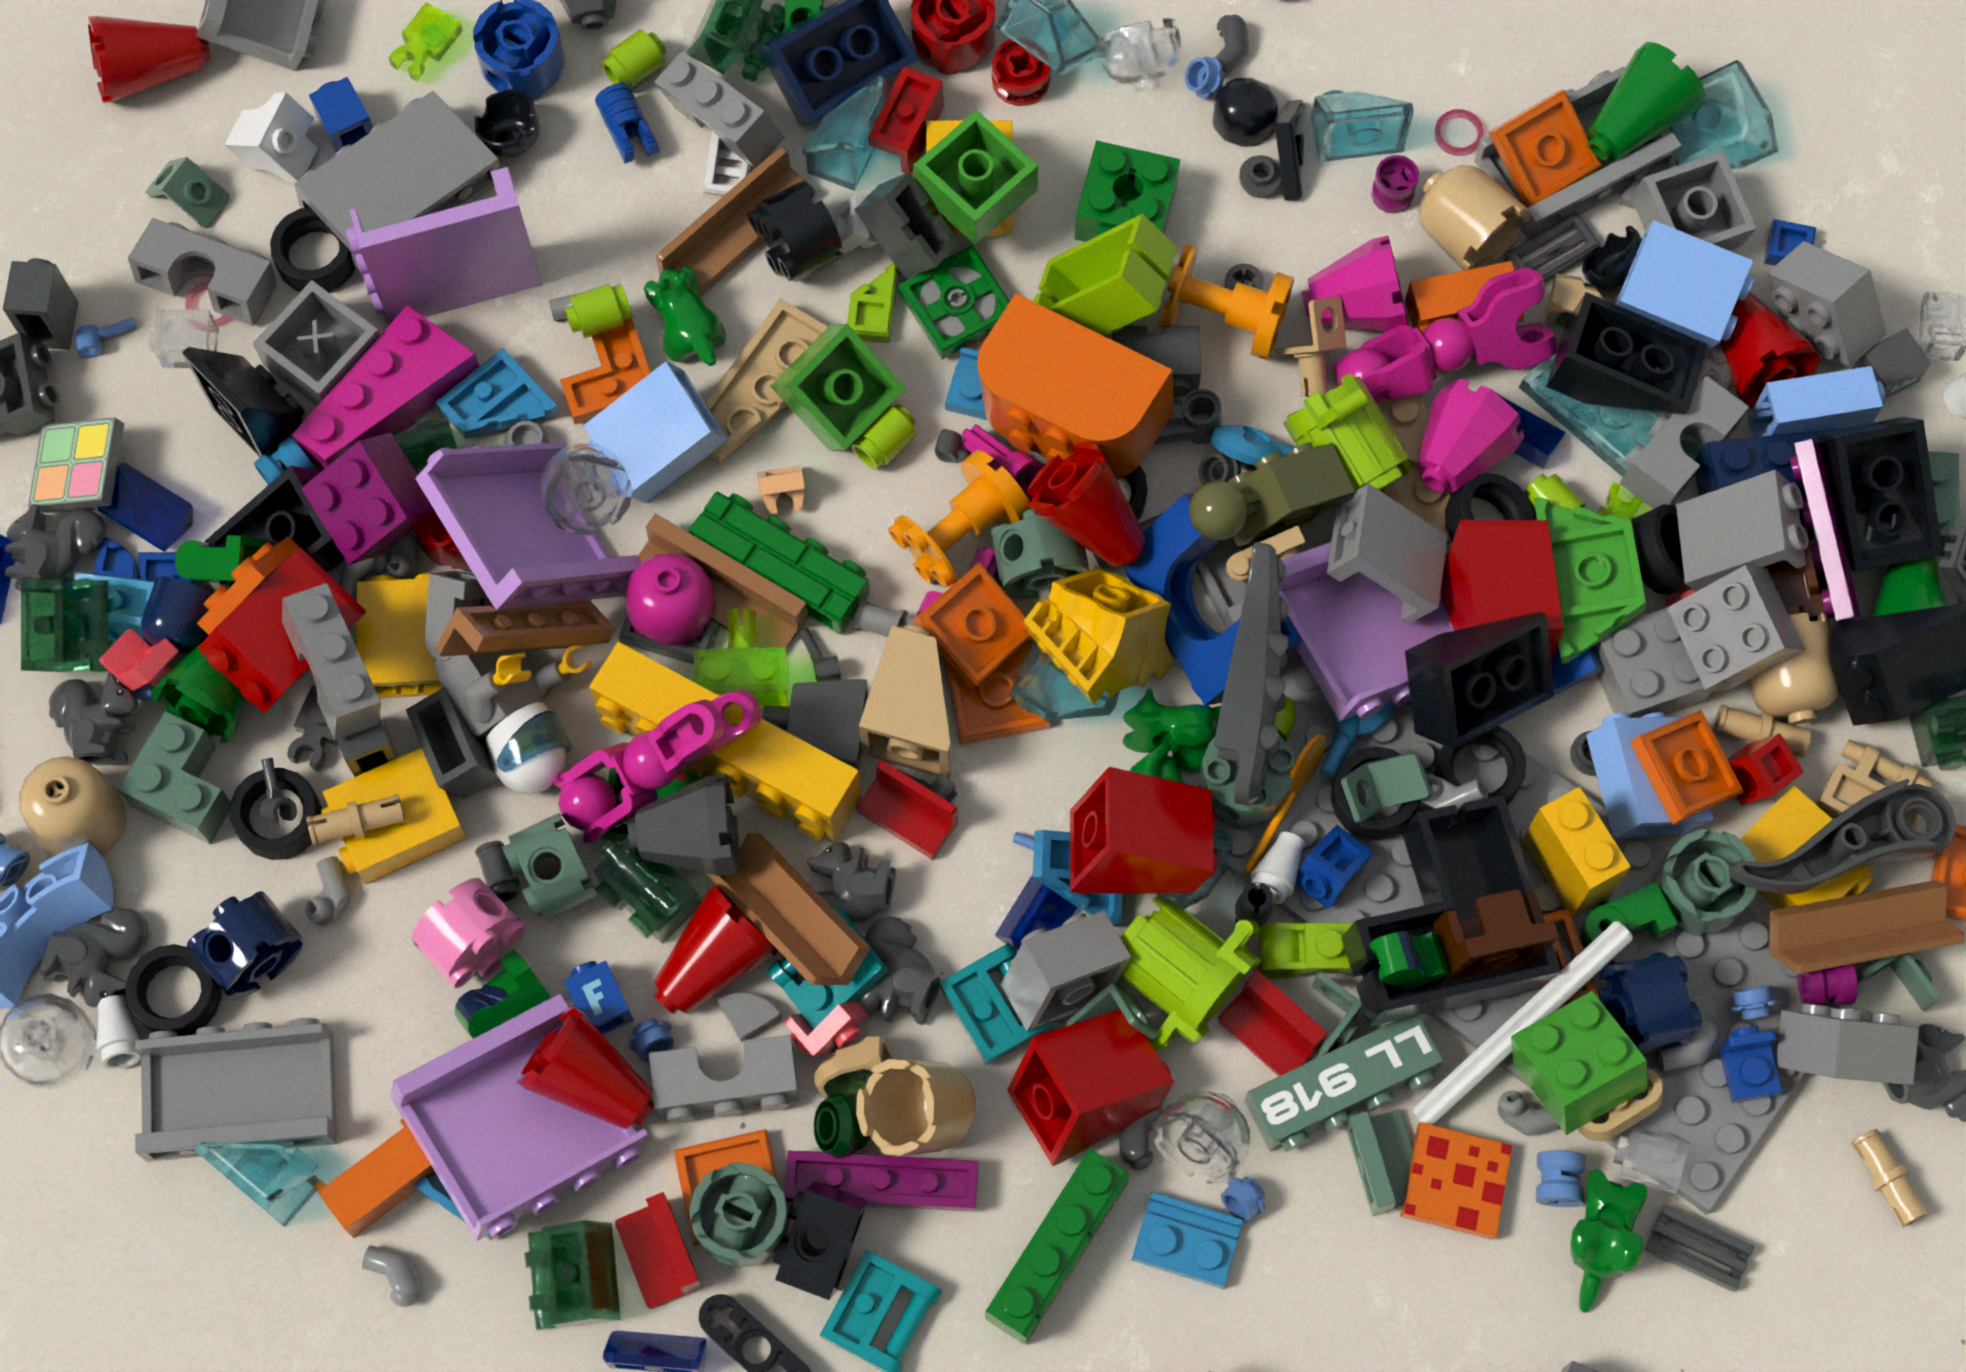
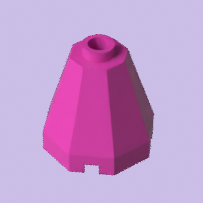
[1301,235,1408,332]
[1416,379,1525,494]

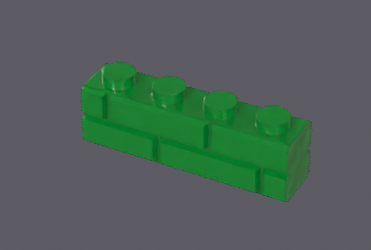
[688,491,870,635]
[985,1149,1130,1345]

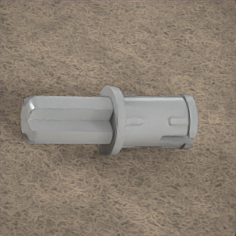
[854,600,916,637]

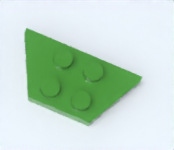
[1534,497,1647,664]

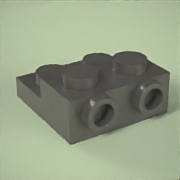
[0,332,60,437]

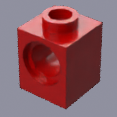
[1727,733,1804,805]

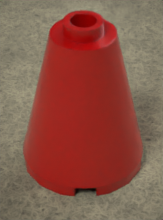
[88,16,210,103]
[1720,291,1820,408]
[1026,442,1146,566]
[653,884,778,1014]
[517,1005,654,1130]

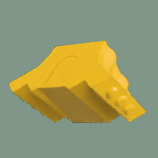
[1023,568,1174,705]

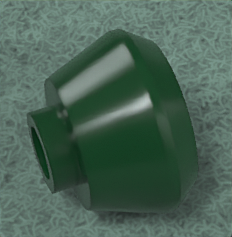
[814,1093,871,1159]

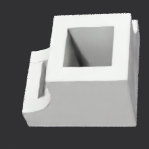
[224,92,318,183]

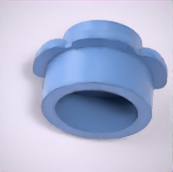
[1185,56,1224,99]
[1731,985,1778,1019]
[629,1018,674,1061]
[1221,1177,1266,1221]

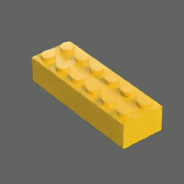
[589,642,862,843]

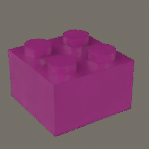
[301,432,435,565]

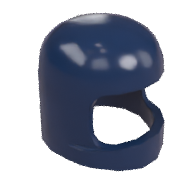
[141,576,213,654]

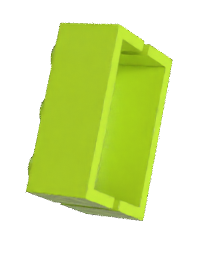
[1033,213,1177,336]

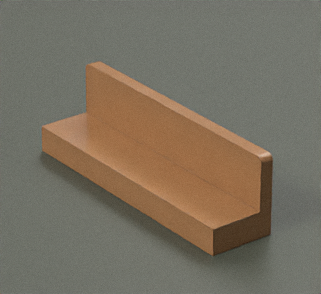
[656,146,815,296]
[638,513,808,659]
[435,600,616,657]
[707,833,871,985]
[1769,880,1965,974]

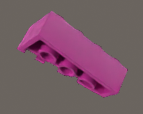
[292,305,479,471]

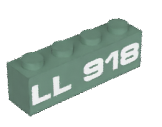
[1244,1015,1443,1152]

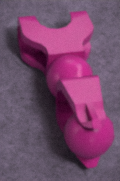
[1333,268,1557,401]
[553,689,761,843]

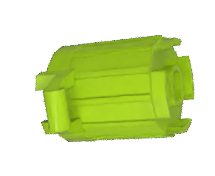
[1283,373,1413,505]
[1120,894,1261,1050]

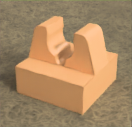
[757,465,805,514]

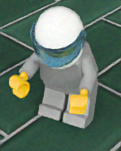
[425,569,592,795]

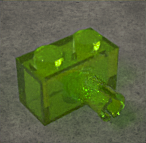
[694,608,789,709]

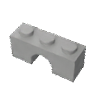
[654,50,785,168]
[128,218,277,326]
[1619,375,1749,509]
[282,583,381,740]
[649,1034,799,1123]

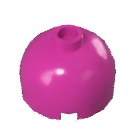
[624,553,715,646]

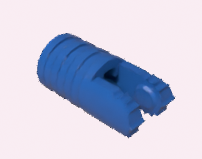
[595,83,660,164]

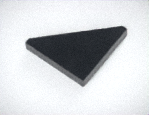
[1274,100,1305,201]

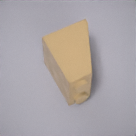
[859,625,951,779]

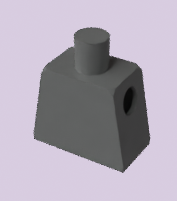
[762,679,868,770]

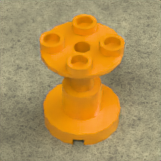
[1158,244,1294,360]
[888,449,1030,588]

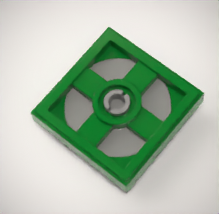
[898,245,1010,360]

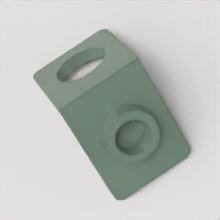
[145,157,230,227]
[1341,752,1432,823]
[1856,953,1940,1011]
[1312,971,1362,1058]
[1067,983,1159,1040]

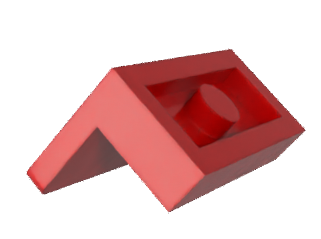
[868,67,944,173]
[856,760,958,860]
[1218,970,1327,1077]
[615,1192,702,1309]

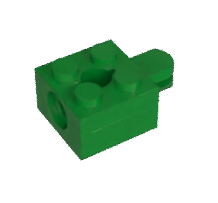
[1074,140,1181,242]

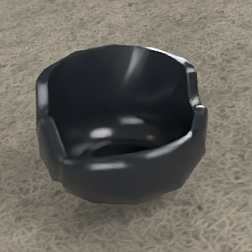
[1213,78,1278,146]
[475,90,540,157]
[1582,226,1642,291]

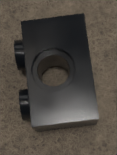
[773,1181,868,1300]

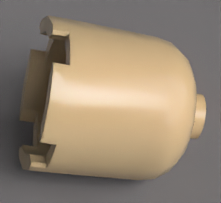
[1419,165,1531,270]
[1748,613,1840,725]
[19,756,127,856]
[856,1059,976,1156]

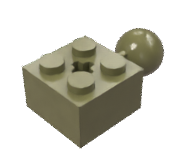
[1188,442,1355,547]

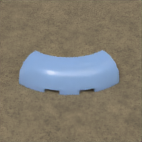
[0,842,114,1009]

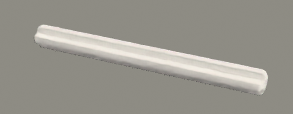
[1412,921,1633,1125]

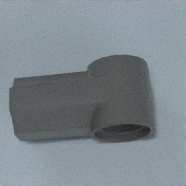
[1154,389,1222,444]

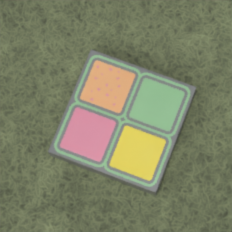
[28,417,124,512]

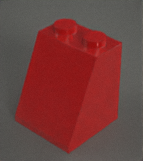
[1440,520,1564,662]
[197,547,367,713]
[1070,767,1218,894]
[1007,1009,1174,1166]

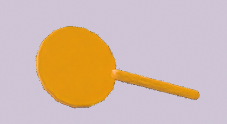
[1245,734,1327,873]

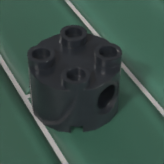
[747,180,843,282]

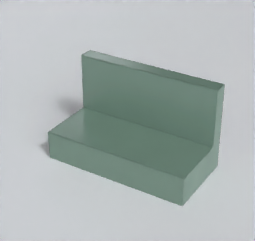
[1345,1109,1413,1216]

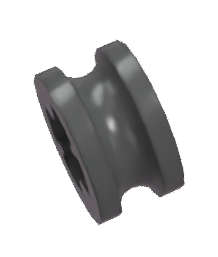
[1224,263,1264,290]

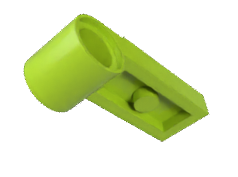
[1258,923,1353,979]

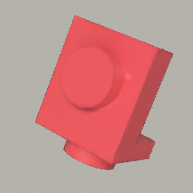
[99,629,178,692]
[785,1001,869,1057]

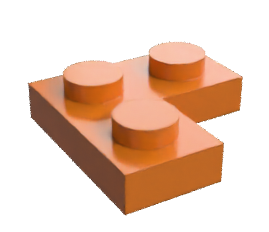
[560,318,651,425]
[197,536,299,635]

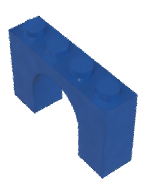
[1124,492,1302,705]

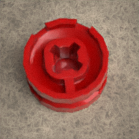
[992,37,1051,106]

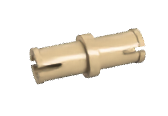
[1713,704,1812,757]
[306,793,405,846]
[1851,1129,1929,1228]

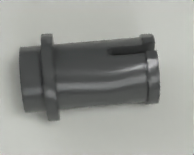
[475,841,520,902]

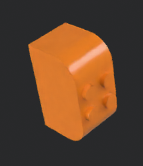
[977,293,1174,479]

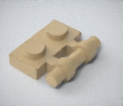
[1226,526,1305,582]
[1816,739,1933,829]

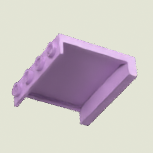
[346,167,542,325]
[415,442,641,611]
[1279,513,1454,722]
[390,994,648,1241]

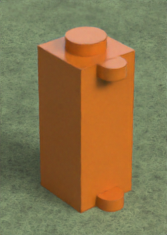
[1405,261,1524,334]
[313,1119,436,1238]

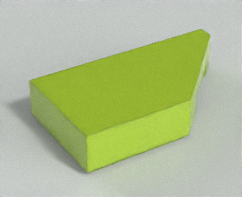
[847,263,899,343]

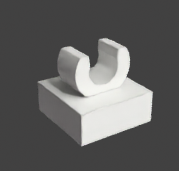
[834,195,879,254]

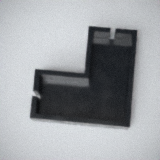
[1341,795,1561,1027]

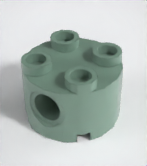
[991,509,1089,599]
[1199,735,1295,827]
[502,813,599,921]
[1653,829,1757,936]
[689,1162,789,1268]

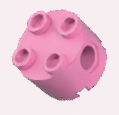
[412,878,526,989]

